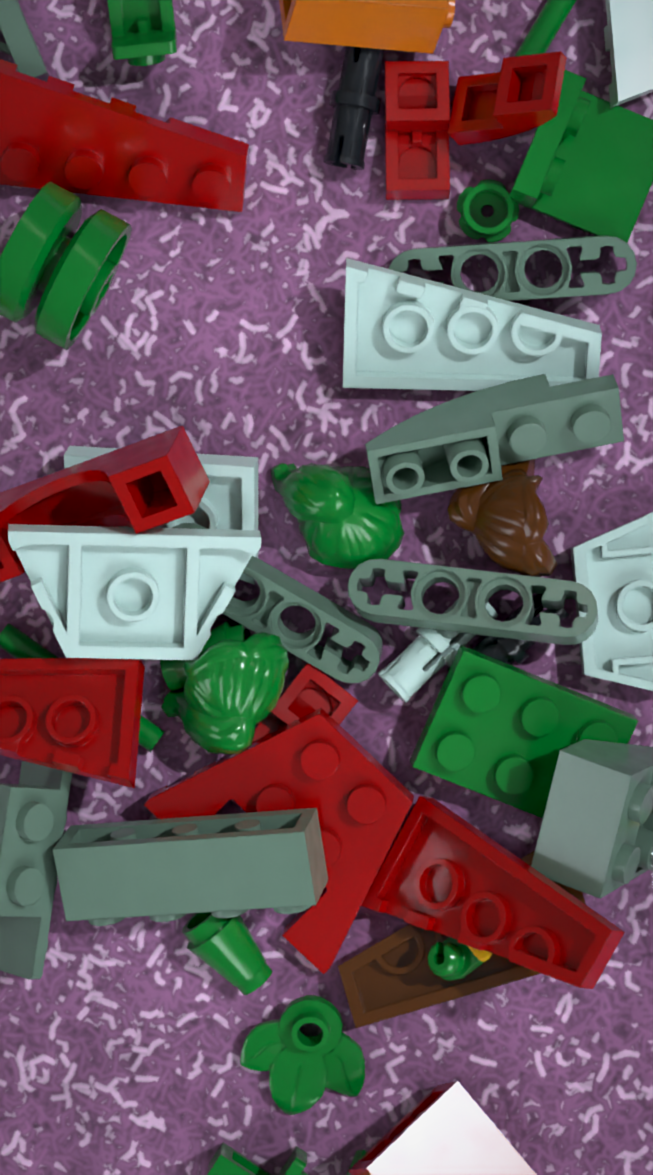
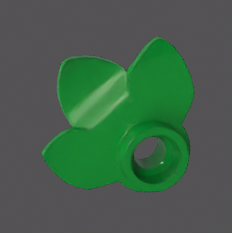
[240,995,365,1115]

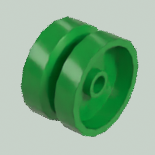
[0,182,132,350]

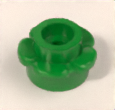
[456,179,519,242]

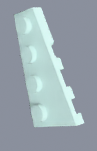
[343,258,602,391]

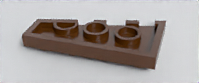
[338,850,586,1028]

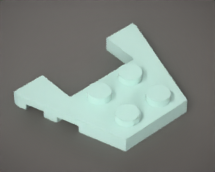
[570,512,653,691]

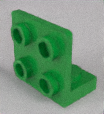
[509,70,653,242]

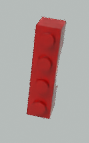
[0,425,210,582]

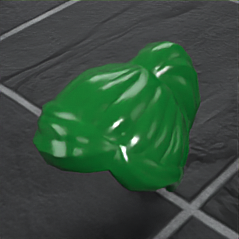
[271,463,405,569]
[161,632,289,754]

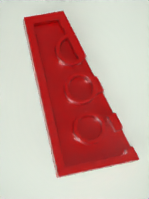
[0,59,249,212]
[361,796,625,989]

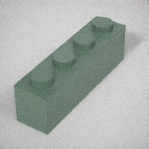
[53,808,328,926]

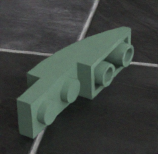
[365,374,624,504]

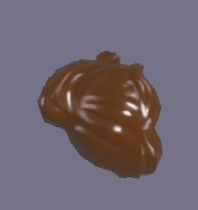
[447,459,557,577]

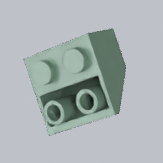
[531,739,653,899]

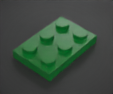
[410,645,638,818]

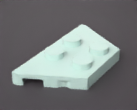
[8,524,261,660]

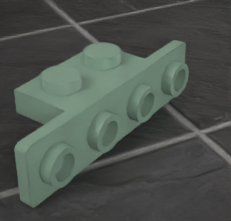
[0,761,72,980]

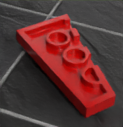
[0,658,145,788]

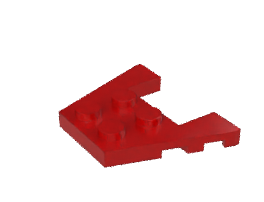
[144,708,414,974]

